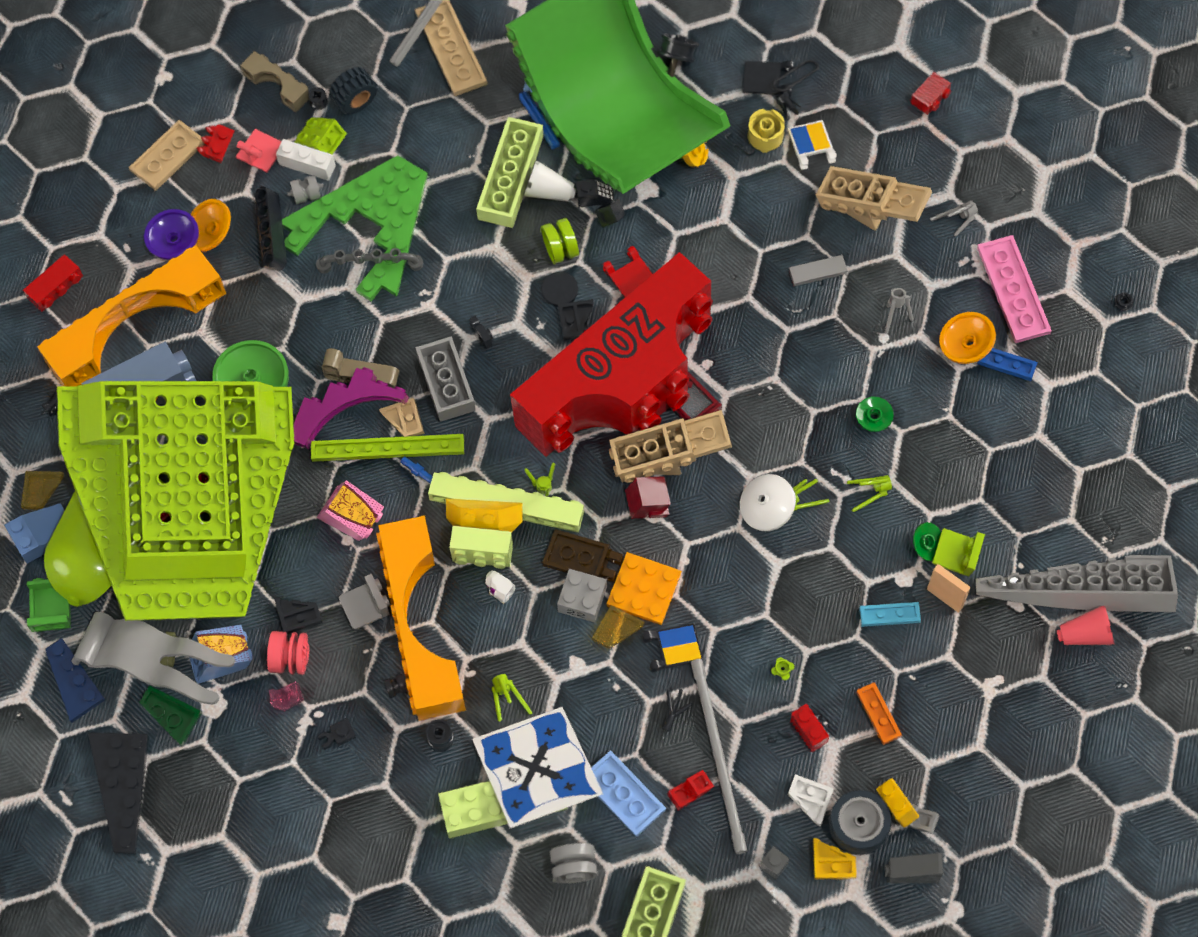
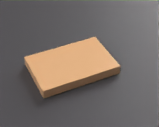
[927,564,970,613]

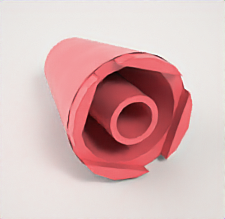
[1057,606,1114,645]

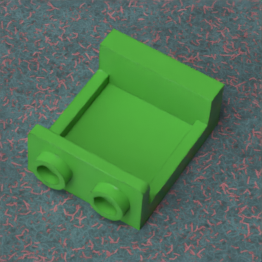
[27,578,71,632]

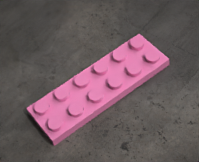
[977,235,1052,343]

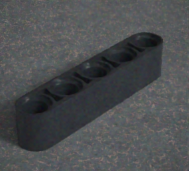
[255,186,287,271]

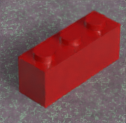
[23,254,83,312]

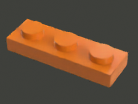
[856,682,902,745]

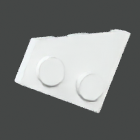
[788,775,833,826]

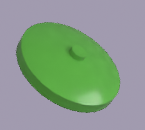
[212,340,289,387]

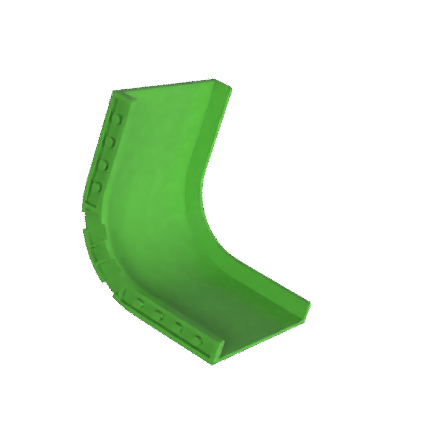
[505,0,730,194]

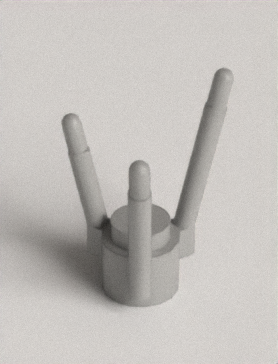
[930,201,978,236]
[885,288,914,334]

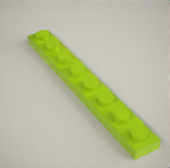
[311,434,464,462]

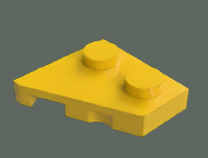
[813,838,857,879]

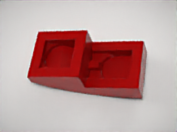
[667,770,714,810]

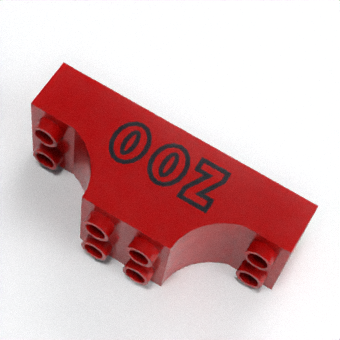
[510,252,713,457]

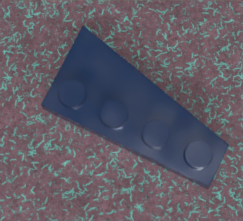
[45,638,105,723]

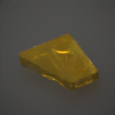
[21,471,64,510]
[592,605,645,649]

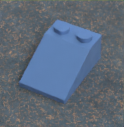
[4,503,65,564]

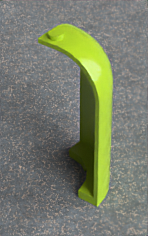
[44,479,165,607]

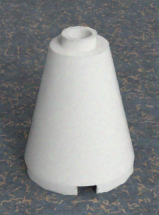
[524,161,576,201]

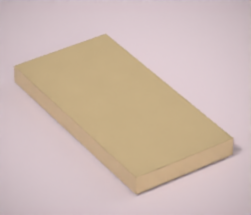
[129,120,205,191]

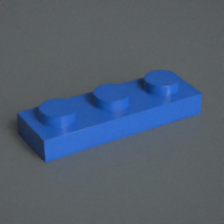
[977,348,1038,381]

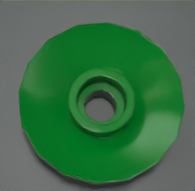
[856,397,894,432]
[913,522,941,561]

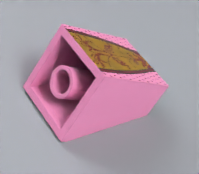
[316,480,384,541]

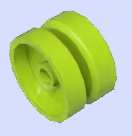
[541,218,579,265]

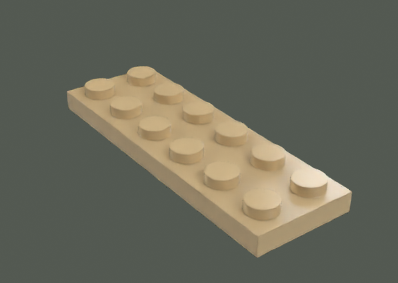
[415,0,487,97]

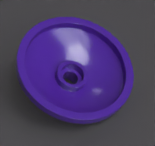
[144,209,199,260]

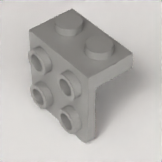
[339,573,390,630]

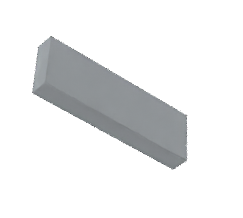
[789,255,848,286]

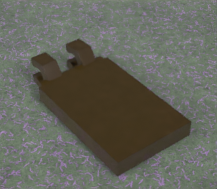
[542,529,624,583]

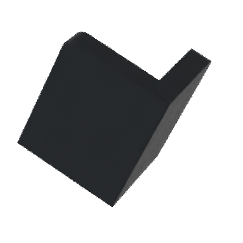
[595,199,626,227]

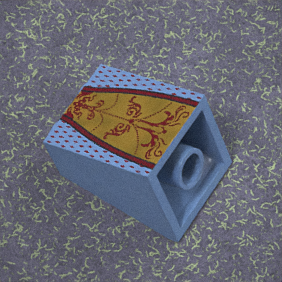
[189,625,252,684]

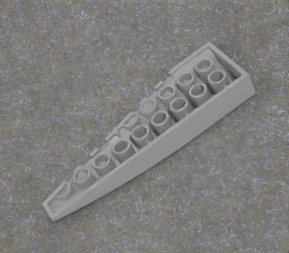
[976,555,1178,612]

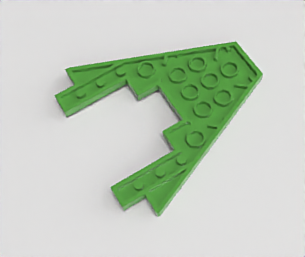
[282,155,428,302]

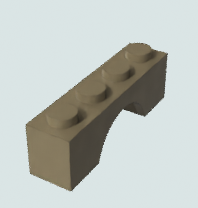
[240,51,309,112]

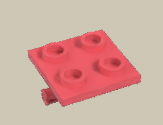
[236,129,281,173]

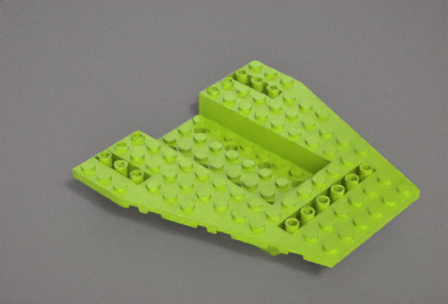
[57,381,294,621]

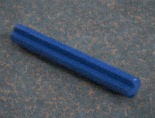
[519,91,560,149]

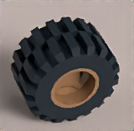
[329,67,378,115]

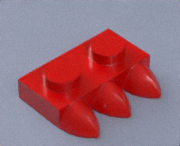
[197,124,234,163]

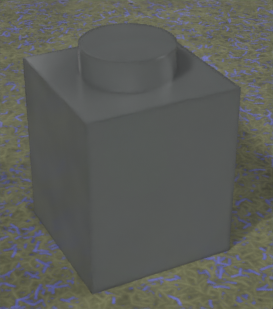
[760,846,790,880]

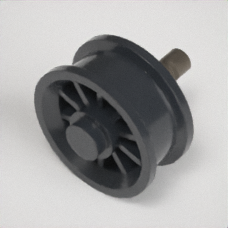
[657,33,699,76]

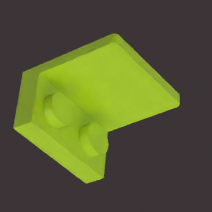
[294,117,347,155]
[933,528,985,577]

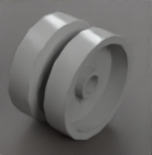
[550,843,597,883]

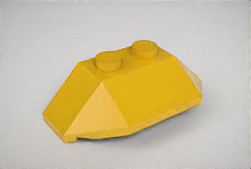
[446,499,523,533]

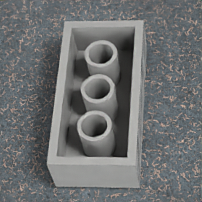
[416,336,476,422]

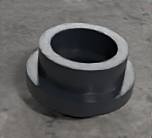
[1114,292,1134,311]

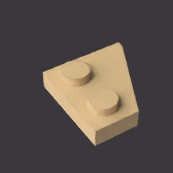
[379,397,424,437]

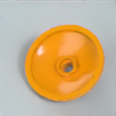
[190,199,231,252]
[939,312,996,364]

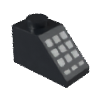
[576,179,614,208]

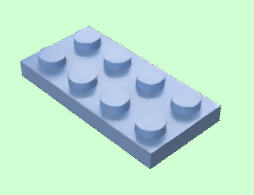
[591,750,666,837]

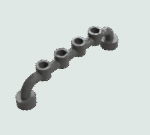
[316,248,423,274]

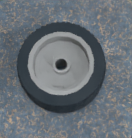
[829,790,892,855]

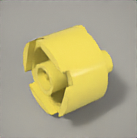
[747,109,785,153]

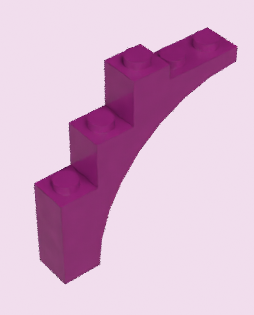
[293,367,409,449]

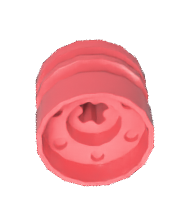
[267,631,309,675]

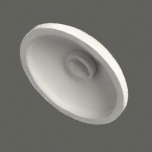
[740,474,796,531]

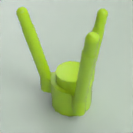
[524,463,555,496]
[847,475,892,512]
[793,479,829,511]
[491,674,532,722]

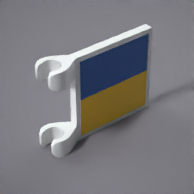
[788,120,836,170]

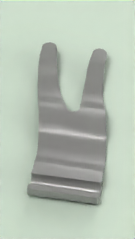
[72,612,235,705]

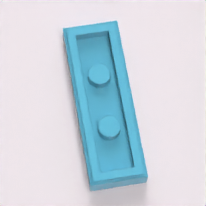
[859,602,921,627]

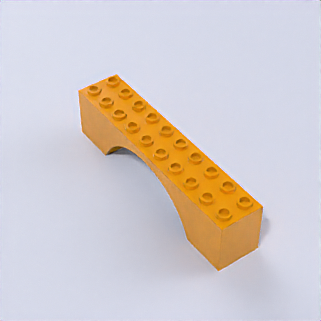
[37,245,226,386]
[376,516,466,721]

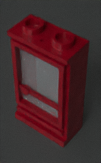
[671,372,722,421]

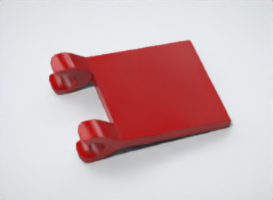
[603,246,653,298]

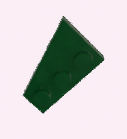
[139,685,202,747]

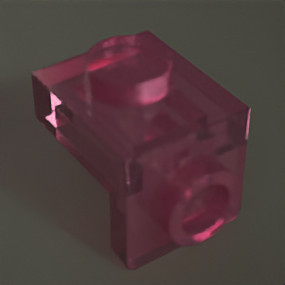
[269,682,304,711]

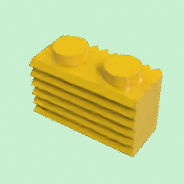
[876,778,919,827]

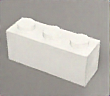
[276,139,336,181]

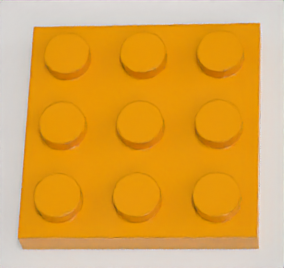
[607,552,682,625]

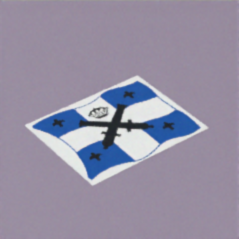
[472,707,603,828]

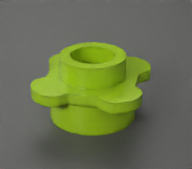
[771,658,794,680]

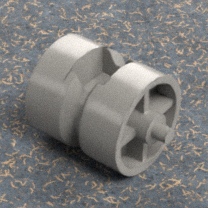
[288,175,324,205]

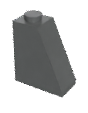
[885,853,943,883]

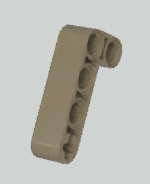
[322,348,400,388]

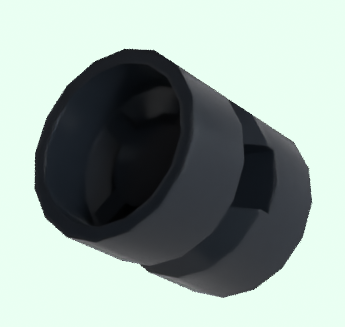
[426,719,454,752]

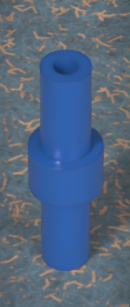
[401,457,433,484]

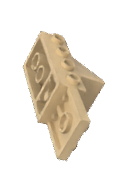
[816,166,932,230]
[609,410,732,483]

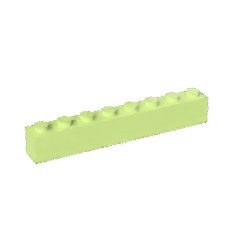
[428,472,584,533]

